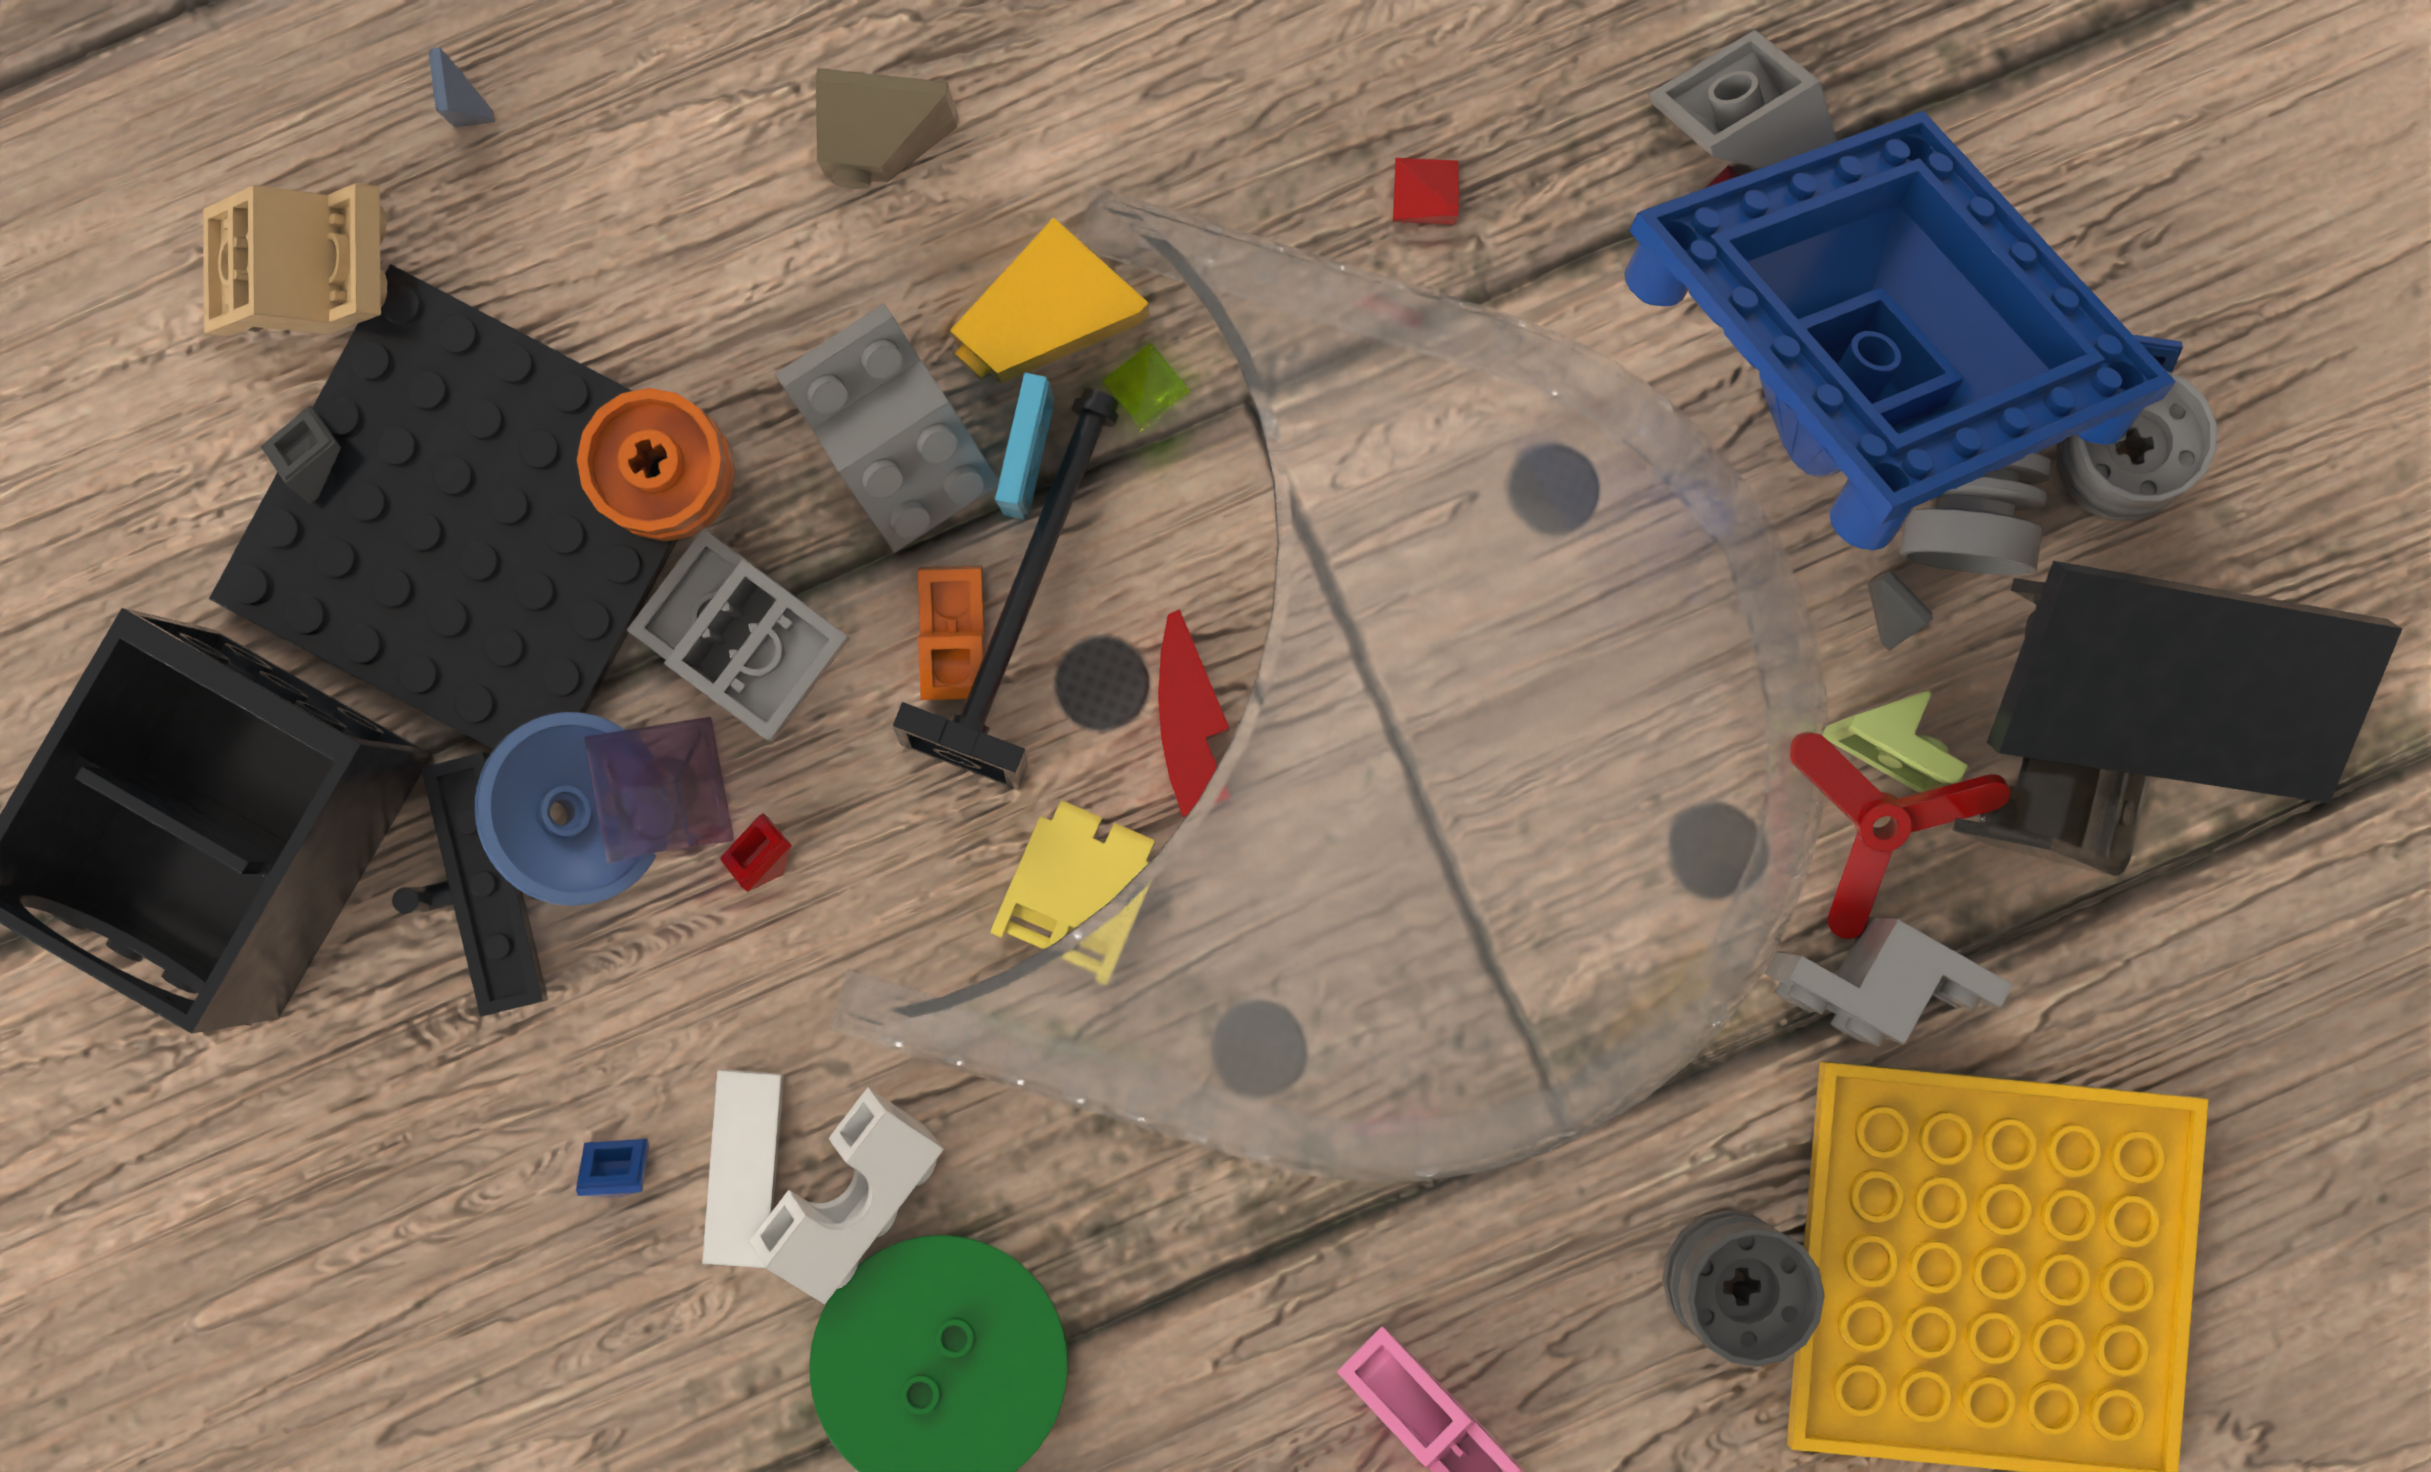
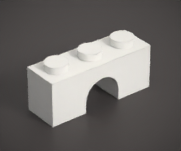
[749,1087,944,1305]

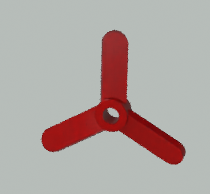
[1789,732,2011,939]

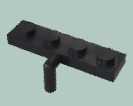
[392,752,548,1017]

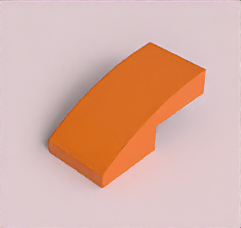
[917,565,985,700]

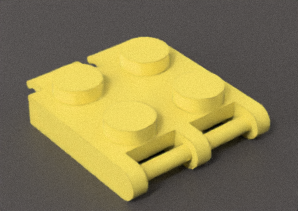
[990,800,1158,984]

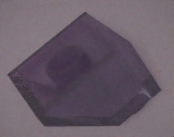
[584,717,735,864]

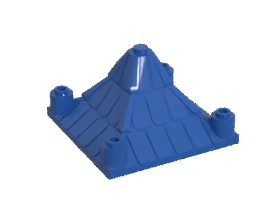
[1624,111,2176,550]

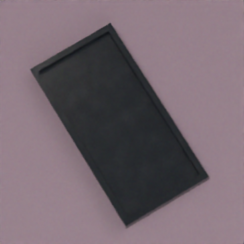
[1987,561,2402,803]

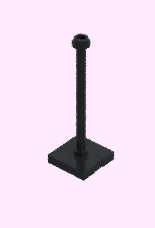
[893,388,1119,790]

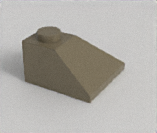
[816,68,958,189]

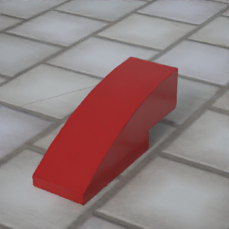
[1158,609,1230,818]

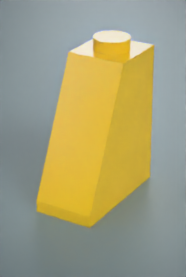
[950,217,1150,383]

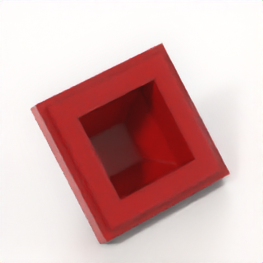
[720,813,792,892]

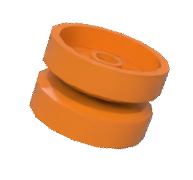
[577,388,736,542]

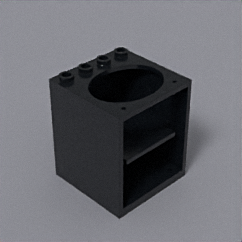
[0,608,433,1034]

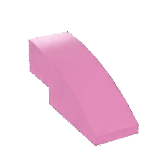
[1337,1326,1526,1472]

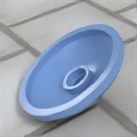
[474,712,668,906]

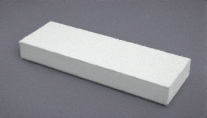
[702,1069,784,1268]

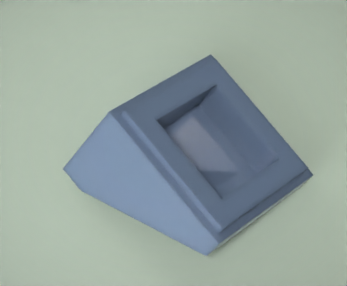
[429,47,495,127]

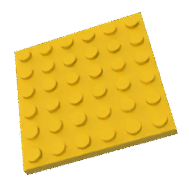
[1787,1061,2209,1472]

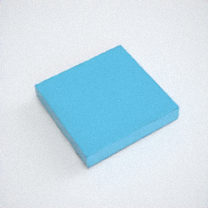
[995,372,1055,520]

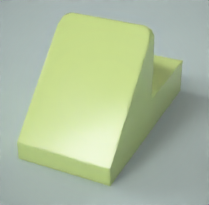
[1822,690,1968,793]

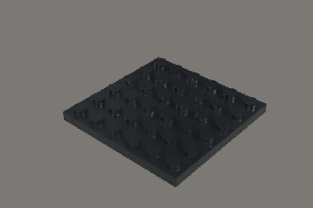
[209,264,678,749]

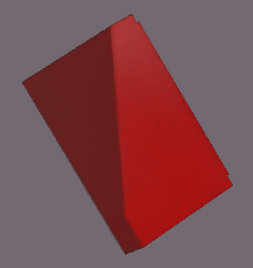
[1392,158,1459,225]

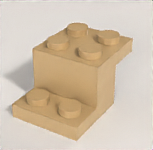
[203,183,387,337]

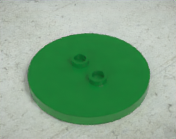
[809,1235,1069,1472]

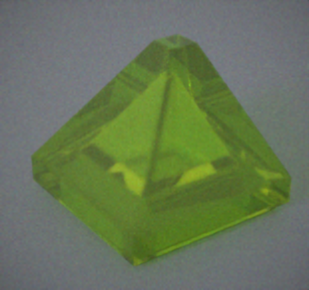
[1102,342,1190,431]

